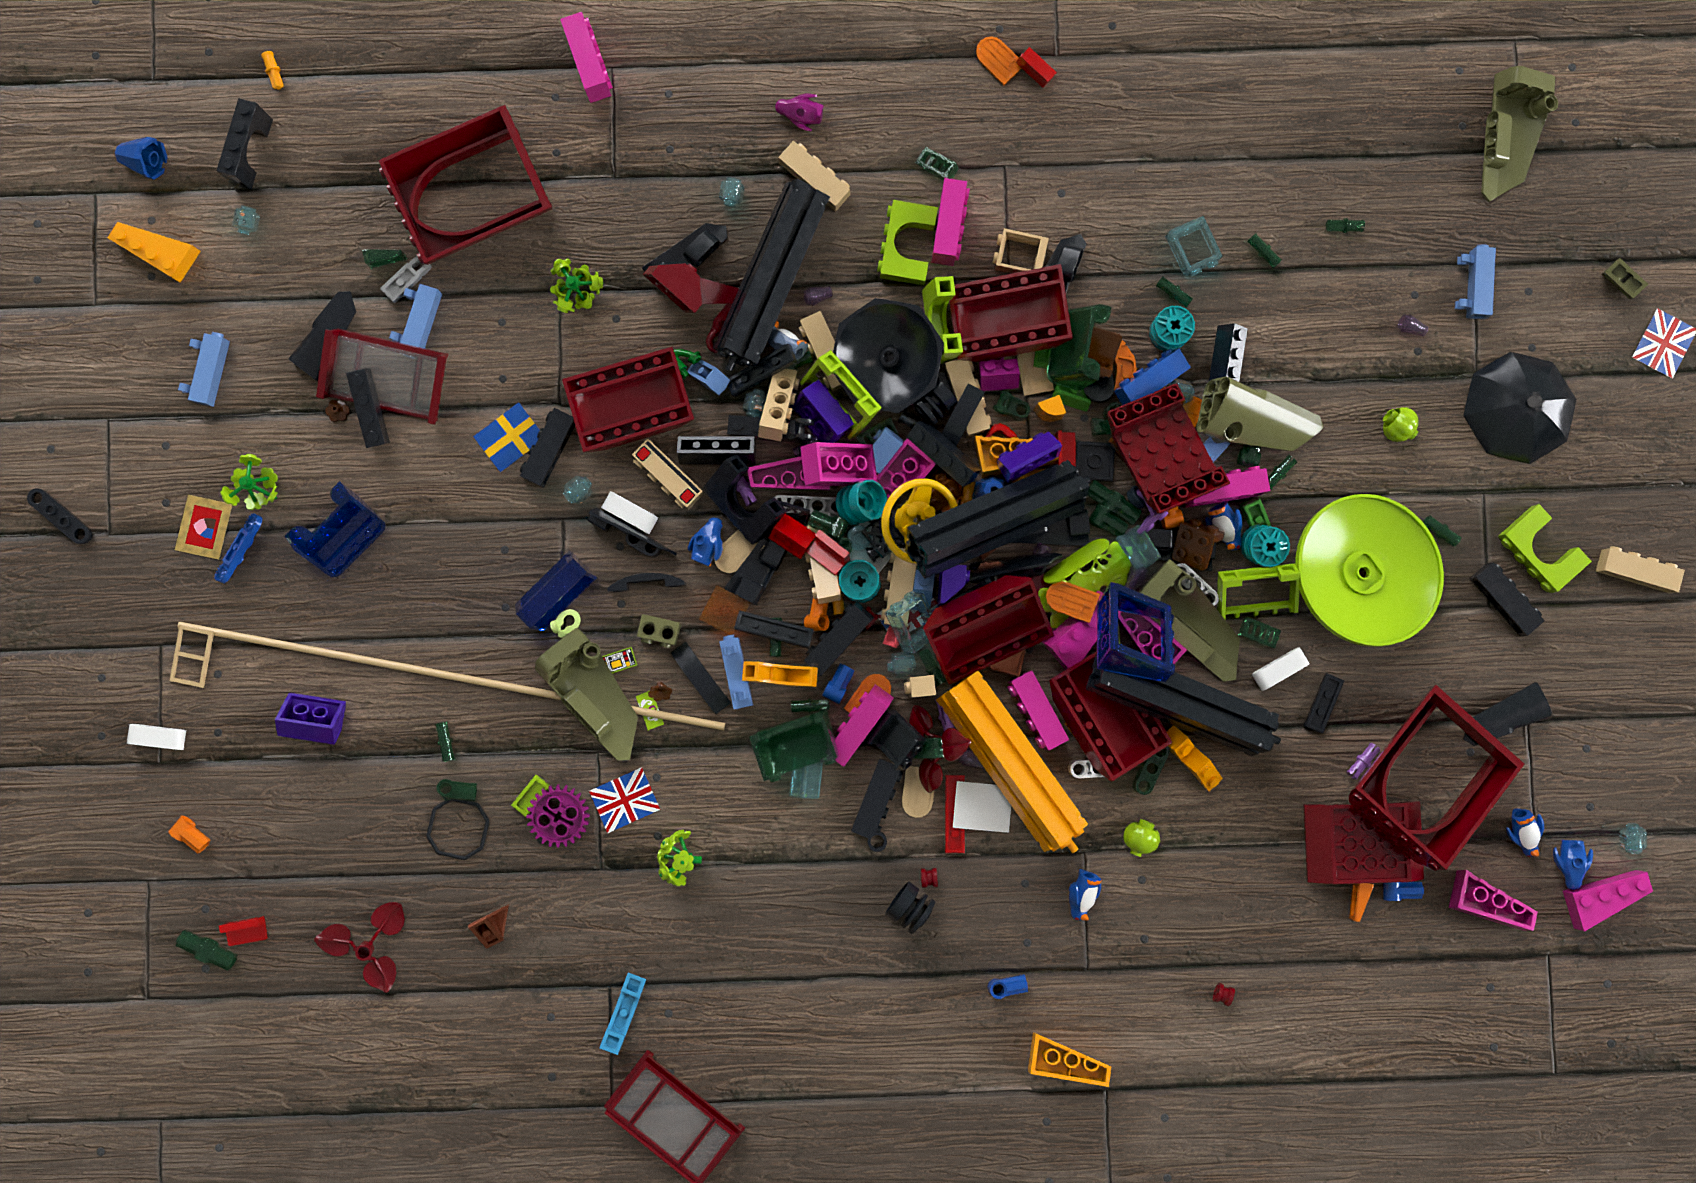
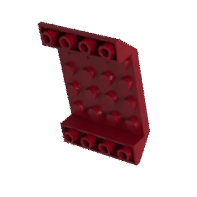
[1107,383,1230,514]
[1303,801,1424,884]

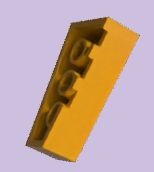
[107,222,201,283]
[974,436,1059,478]
[1028,1032,1111,1087]

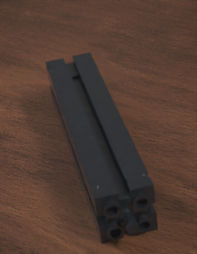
[713,178,830,372]
[905,460,1091,579]
[1085,646,1281,756]

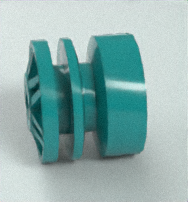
[1149,306,1195,351]
[836,480,887,525]
[1240,524,1290,567]
[839,560,881,603]

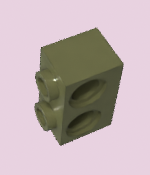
[1602,258,1649,300]
[637,614,682,648]

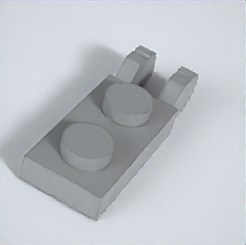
[380,256,432,303]

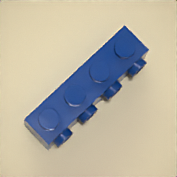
[1114,348,1191,405]

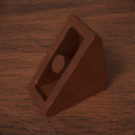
[989,650,1025,677]
[468,904,509,949]

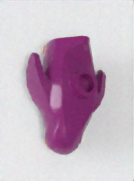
[775,93,824,131]

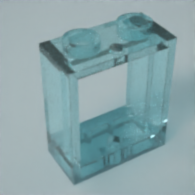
[1165,216,1223,277]
[885,591,932,654]

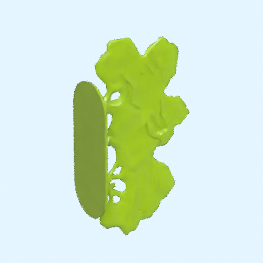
[1038,539,1131,628]

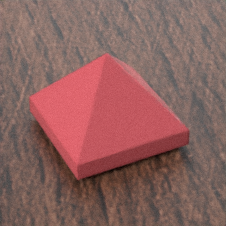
[883,626,903,648]

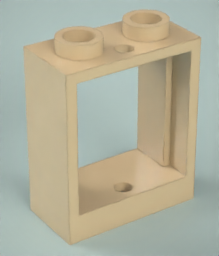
[992,228,1049,274]

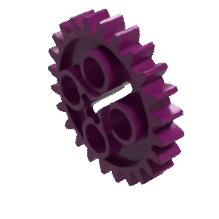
[526,784,590,848]

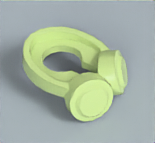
[550,609,581,638]

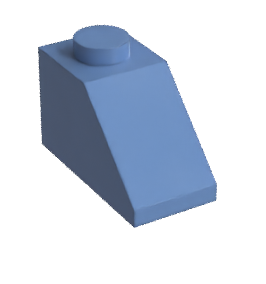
[687,360,731,395]
[873,426,904,474]
[911,570,935,612]

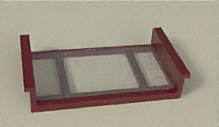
[316,328,449,425]
[604,1050,745,1183]

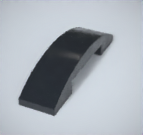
[942,383,985,447]
[607,573,686,593]
[671,642,731,714]

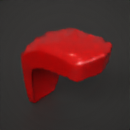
[985,423,1017,438]

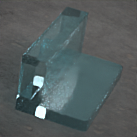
[1116,525,1161,569]
[789,757,823,799]

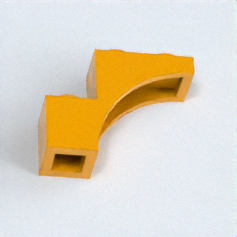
[742,661,818,687]
[1166,725,1223,792]

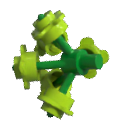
[550,259,604,313]

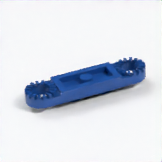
[215,513,262,584]

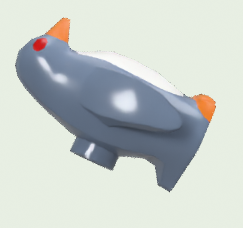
[768,321,808,361]

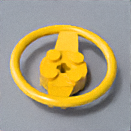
[881,478,958,564]

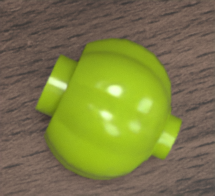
[1383,407,1418,442]
[1123,819,1160,857]

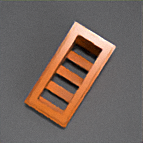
[1349,883,1374,922]

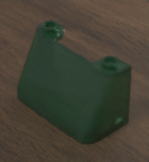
[1047,304,1112,391]
[749,709,839,783]

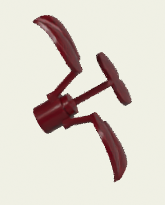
[909,705,971,793]
[314,902,405,993]

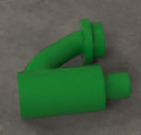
[674,349,702,379]

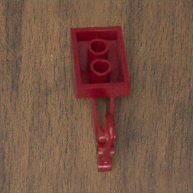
[643,263,739,353]

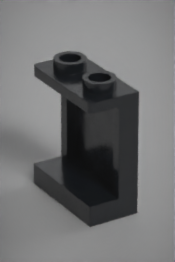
[864,710,927,770]

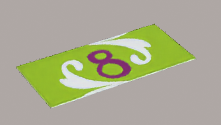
[636,691,664,730]

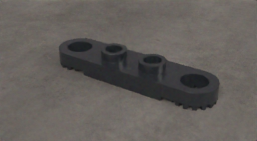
[27,488,92,544]

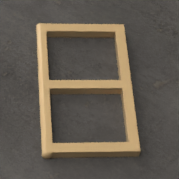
[169,624,214,688]

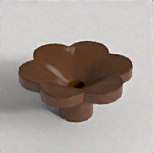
[325,399,350,422]
[648,682,672,701]

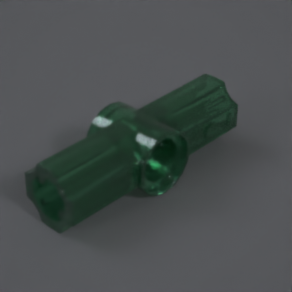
[1087,480,1142,525]
[175,930,237,971]

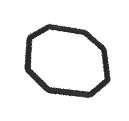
[426,797,489,860]

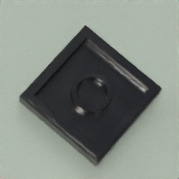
[1076,441,1115,482]

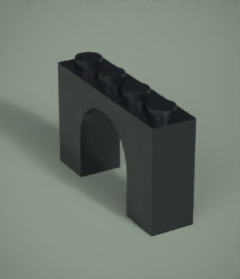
[216,98,273,190]
[702,454,787,545]

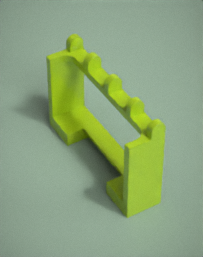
[800,350,881,440]
[1217,563,1301,620]

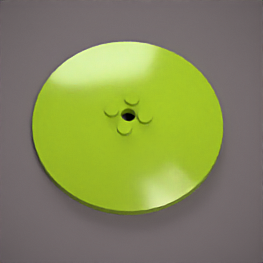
[1295,494,1444,647]

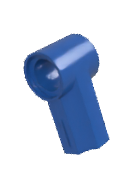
[822,663,855,704]
[1383,881,1424,901]
[988,974,1028,999]

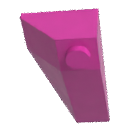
[877,438,936,500]

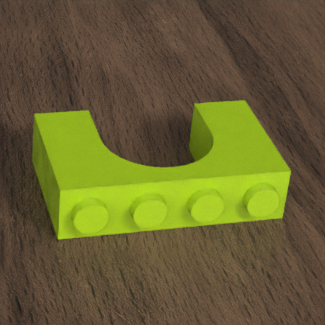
[877,200,938,286]
[922,276,963,364]
[1498,504,1592,593]

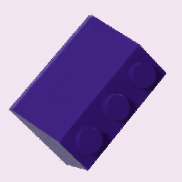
[791,379,854,443]
[997,432,1062,483]
[937,565,970,607]
[275,693,346,745]

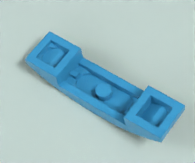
[599,972,646,1055]

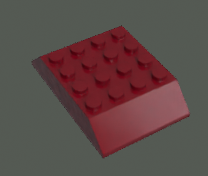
[950,264,1073,362]
[562,346,694,453]
[923,575,1054,685]
[1050,642,1173,782]

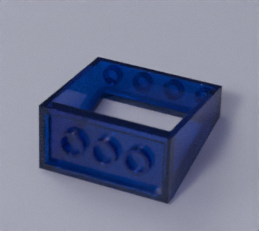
[515,550,598,631]
[1097,582,1175,682]

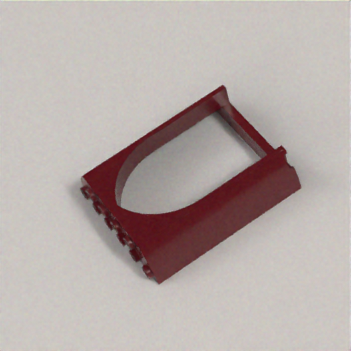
[378,105,553,265]
[1349,685,1525,871]

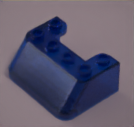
[285,481,386,577]

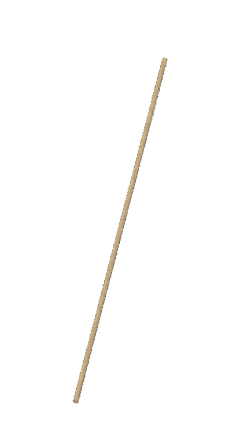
[178,622,725,731]

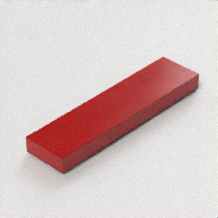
[945,775,965,853]

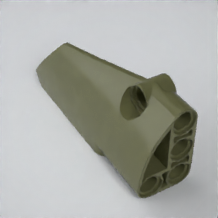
[1481,66,1558,202]
[1197,377,1324,452]
[1131,559,1240,682]
[535,628,638,761]

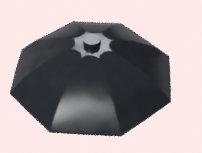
[833,298,944,413]
[1463,352,1577,464]

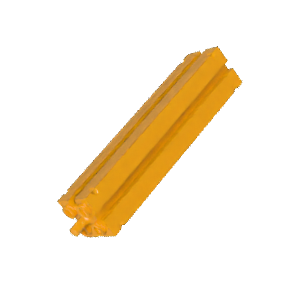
[936,671,1088,853]

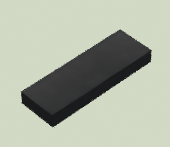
[1304,673,1345,734]

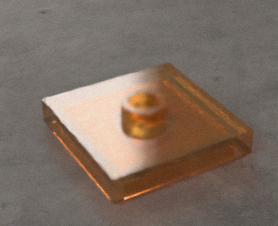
[699,585,751,635]

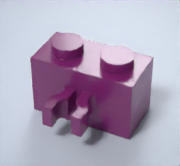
[978,357,1020,391]

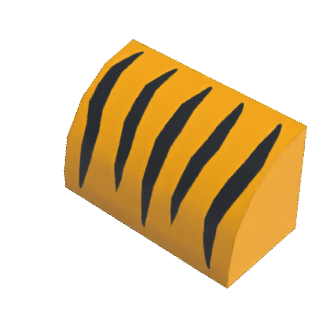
[1033,395,1066,422]

